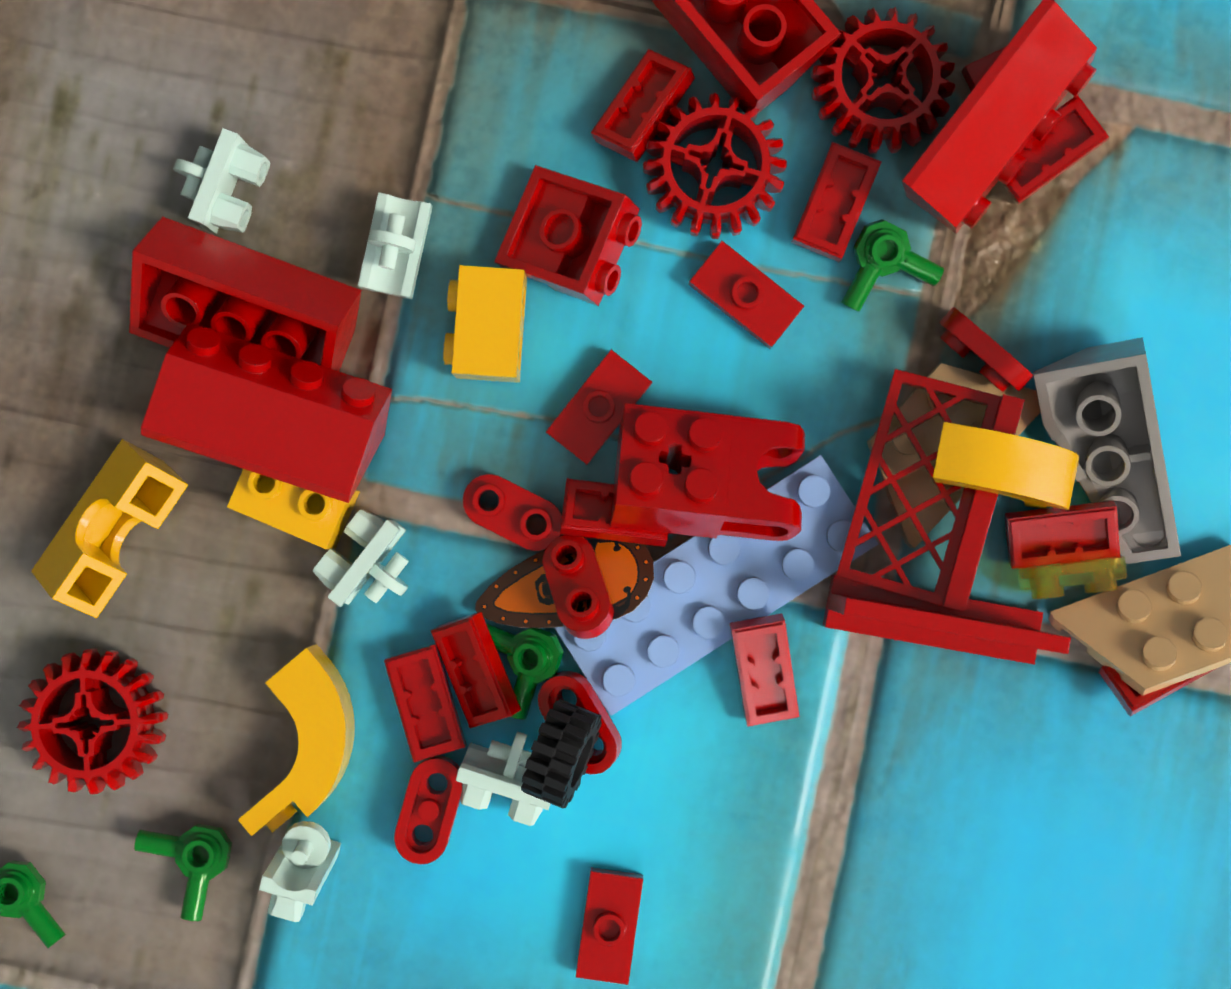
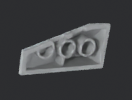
[1033,337,1181,564]

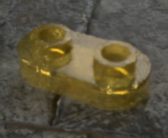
[1017,556,1128,599]

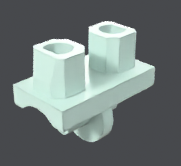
[173,128,270,234]
[358,192,432,299]
[313,510,409,607]
[456,731,550,826]
[259,821,341,922]

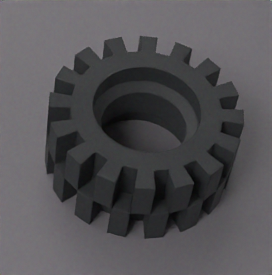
[521,699,602,809]

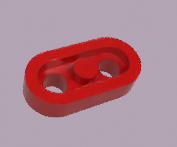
[939,307,1034,392]
[463,474,562,551]
[542,535,614,639]
[538,671,622,774]
[394,756,463,864]

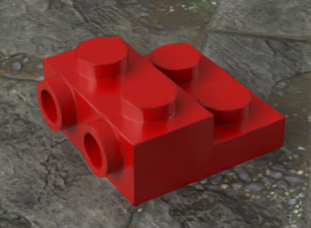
[494,165,642,306]

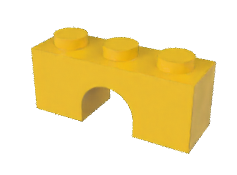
[31,439,188,618]

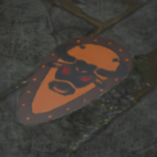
[475,537,654,628]

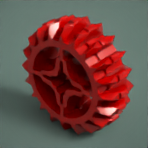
[811,7,956,154]
[643,93,787,239]
[16,648,169,795]

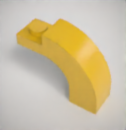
[933,422,1079,510]
[238,644,355,836]

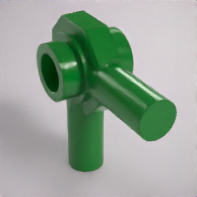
[841,219,944,312]
[486,623,564,720]
[134,824,232,921]
[0,860,66,949]

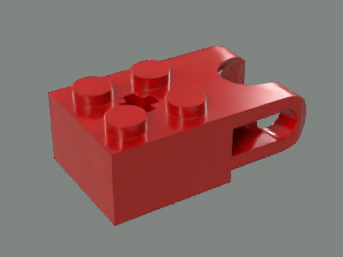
[610,403,805,541]

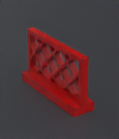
[836,369,1025,612]
[823,575,1071,665]

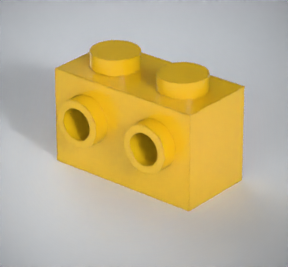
[443,265,527,383]
[227,469,360,549]

